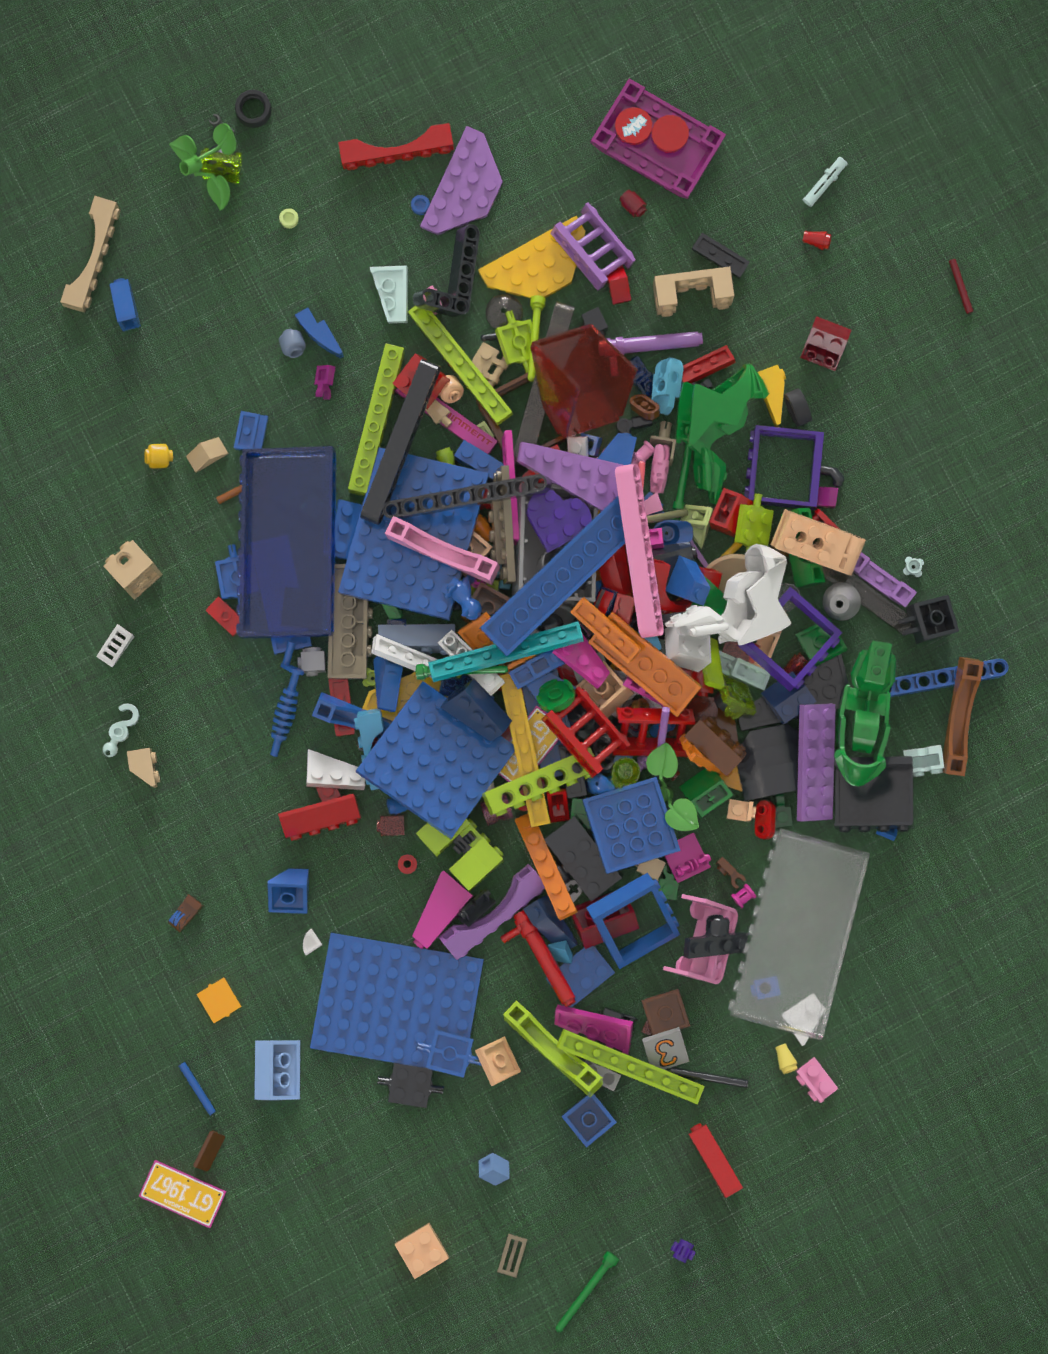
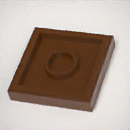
[641,989,690,1035]

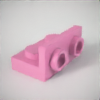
[796,1057,838,1103]

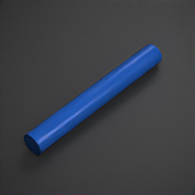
[179,1062,216,1116]

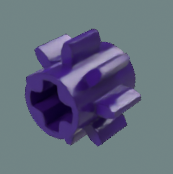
[671,1239,696,1263]

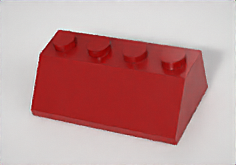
[278,794,361,841]

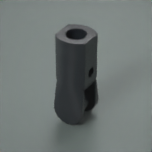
[603,1007,638,1031]

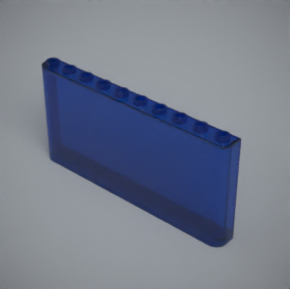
[236,446,336,639]

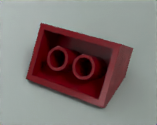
[571,892,639,949]

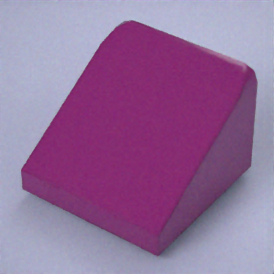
[817,487,838,509]

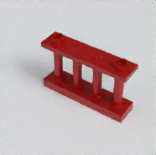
[541,686,630,778]
[610,707,695,757]

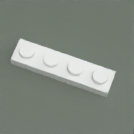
[371,634,438,678]

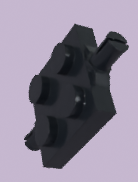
[377,1063,444,1108]

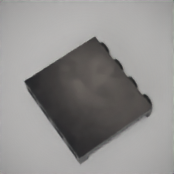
[834,756,914,833]

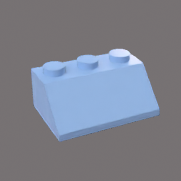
[255,1040,300,1100]

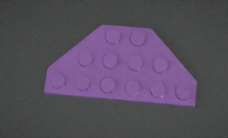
[420,126,503,235]

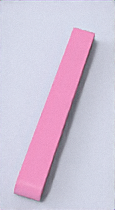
[615,464,664,638]

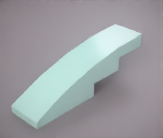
[719,651,770,690]

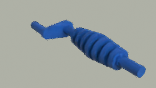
[270,641,304,757]

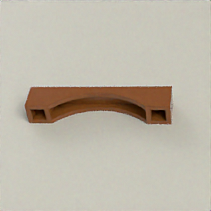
[943,657,984,776]

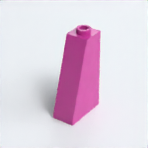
[412,870,473,949]

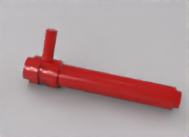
[501,910,576,1007]

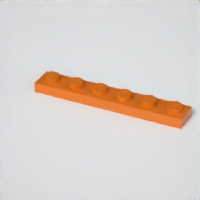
[515,813,578,921]

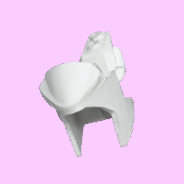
[665,544,791,646]

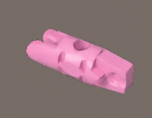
[650,444,670,493]

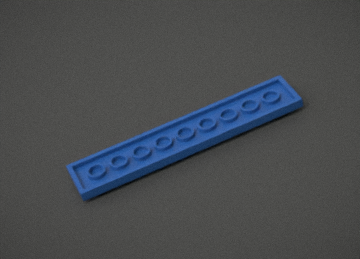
[480,496,625,656]

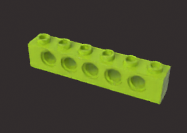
[482,748,594,817]

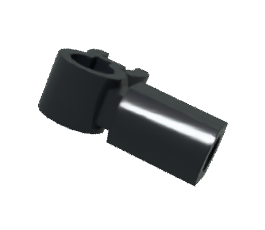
[616,415,653,434]

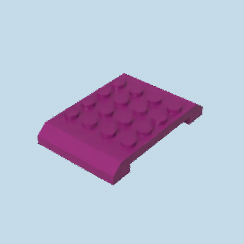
[591,78,726,199]

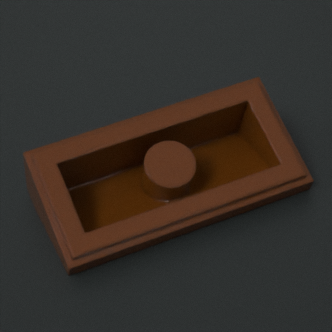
[193,1130,225,1171]

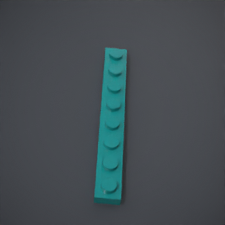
[428,621,584,682]

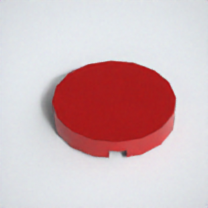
[652,115,689,153]

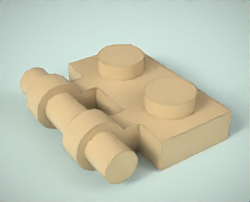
[472,342,509,387]

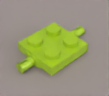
[495,310,543,373]
[734,494,774,553]

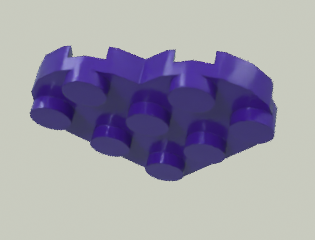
[526,490,592,553]

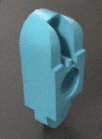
[652,358,683,415]

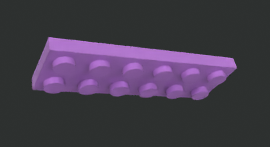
[797,704,835,822]

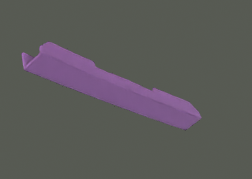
[690,540,708,568]

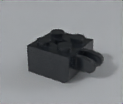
[899,595,959,644]

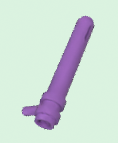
[600,331,703,376]

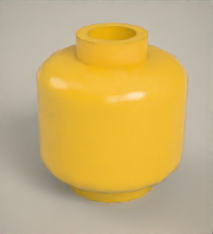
[144,444,173,469]

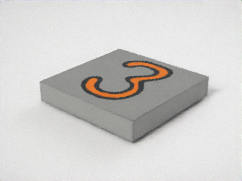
[642,1027,689,1070]

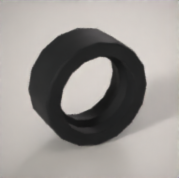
[235,89,271,128]
[784,388,812,427]

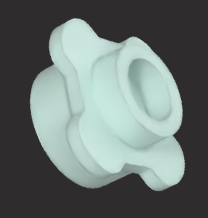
[903,557,924,577]

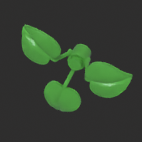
[169,123,236,211]
[646,743,699,831]

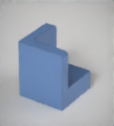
[479,1153,509,1185]

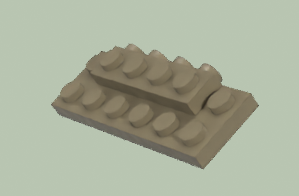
[487,465,516,584]
[328,564,373,679]

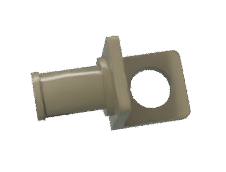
[650,421,676,466]

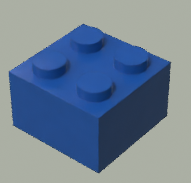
[561,1094,617,1147]

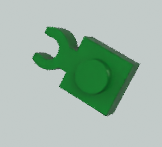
[658,866,679,901]

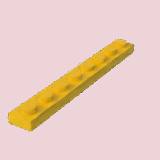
[500,674,550,827]

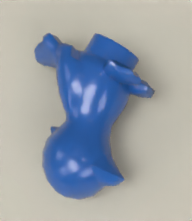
[444,574,482,620]
[584,772,616,795]

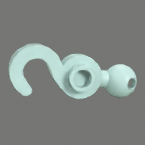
[103,703,140,757]

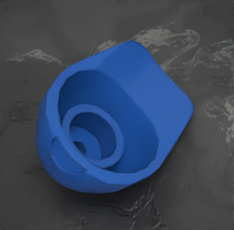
[653,520,693,545]

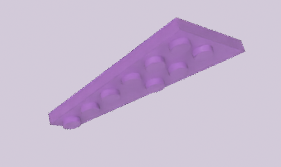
[517,442,624,512]

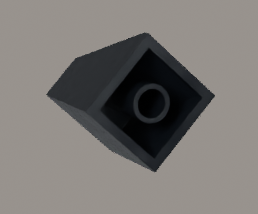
[652,542,696,587]

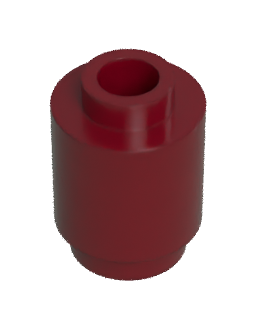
[619,189,647,217]

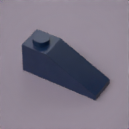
[523,894,578,949]

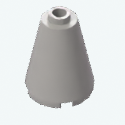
[822,582,861,621]

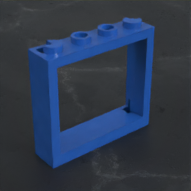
[586,873,680,969]

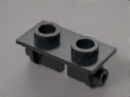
[455,889,496,927]

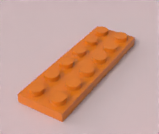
[588,612,702,717]

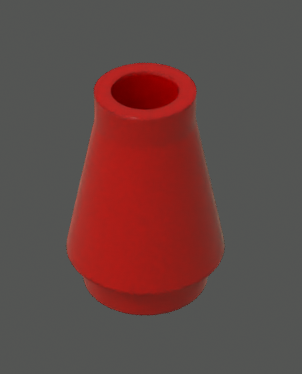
[803,231,832,250]

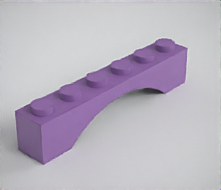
[438,864,545,960]

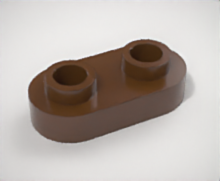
[630,394,660,420]

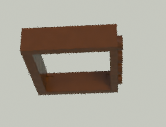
[476,368,573,468]

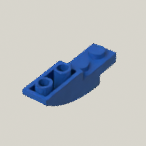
[508,650,566,690]

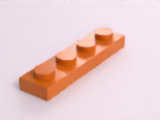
[570,597,642,664]

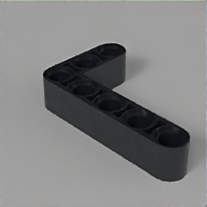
[413,224,480,317]

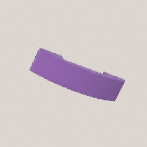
[853,552,917,608]

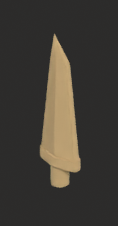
[425,399,452,428]

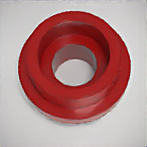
[398,855,417,874]

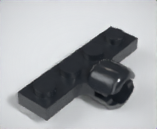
[683,915,748,959]

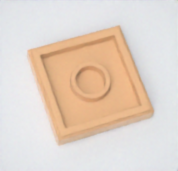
[475,1036,521,1086]

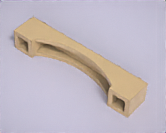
[60,196,120,313]

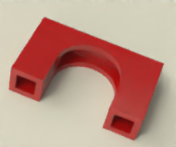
[653,559,722,614]

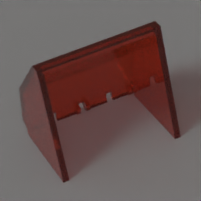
[531,324,637,439]

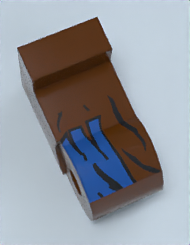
[168,894,204,933]

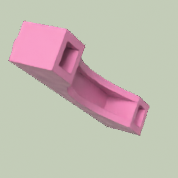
[385,516,500,585]

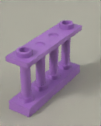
[550,203,636,291]

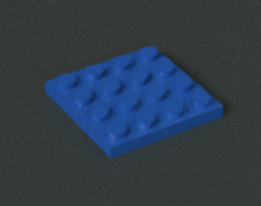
[582,777,681,874]

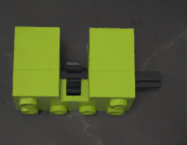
[416,818,503,892]

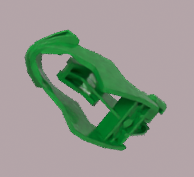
[676,364,770,504]
[834,640,896,786]

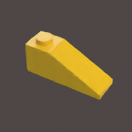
[758,365,786,427]

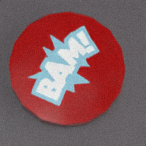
[615,107,652,145]

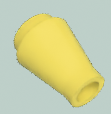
[775,1044,798,1074]

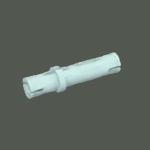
[803,157,848,207]

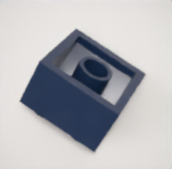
[761,672,817,725]

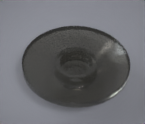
[486,294,523,329]

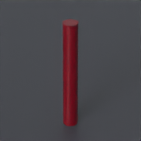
[949,259,974,314]

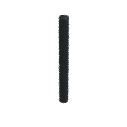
[670,1067,748,1088]

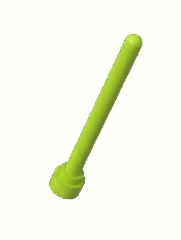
[528,295,546,382]

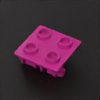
[664,833,711,883]

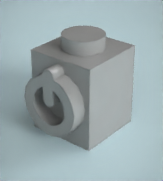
[298,647,326,676]

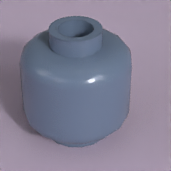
[279,329,306,358]

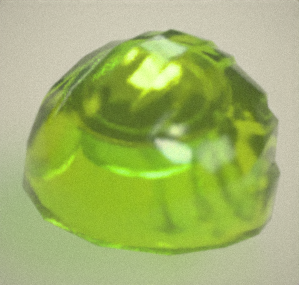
[610,757,640,789]

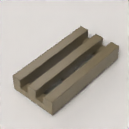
[497,1234,527,1278]

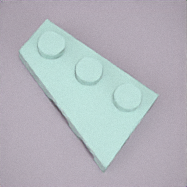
[370,266,408,324]

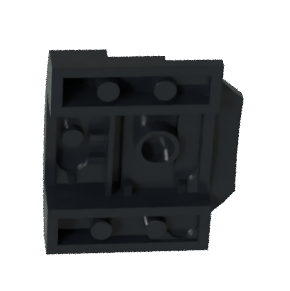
[737,724,799,802]

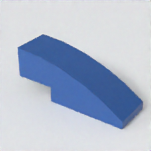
[295,308,344,358]

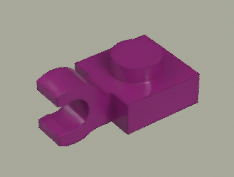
[314,365,335,400]

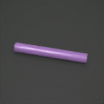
[657,707,670,748]

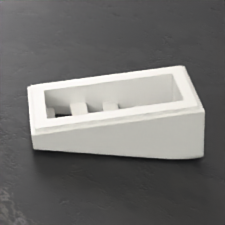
[96,624,135,668]

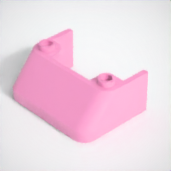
[663,894,738,984]

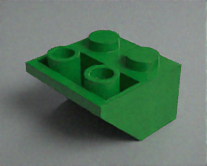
[678,768,733,819]

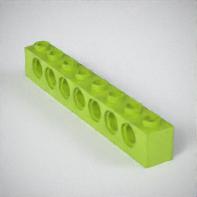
[348,343,405,497]

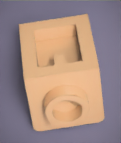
[726,799,756,822]

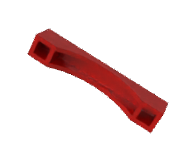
[338,123,454,170]

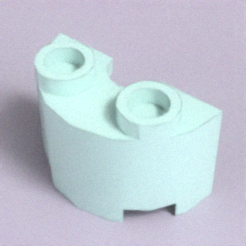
[903,745,944,777]

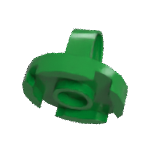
[536,679,575,713]

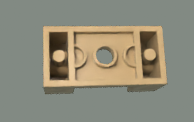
[653,267,734,317]
[104,540,163,600]

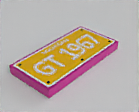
[499,706,559,790]
[139,1160,227,1228]

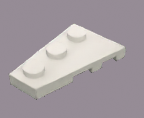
[306,749,365,790]

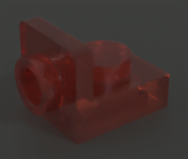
[377,816,405,836]

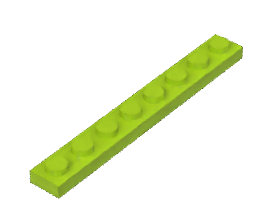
[408,306,513,426]
[556,1029,705,1104]

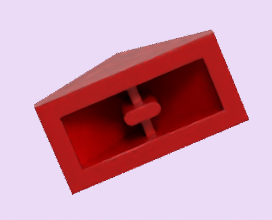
[606,265,631,305]
[546,788,570,823]

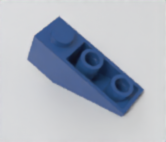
[374,656,403,712]

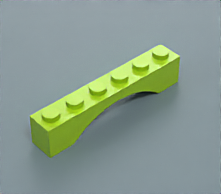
[503,1001,603,1097]

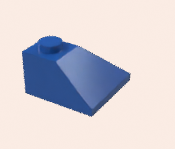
[268,869,309,914]

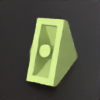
[680,505,713,549]

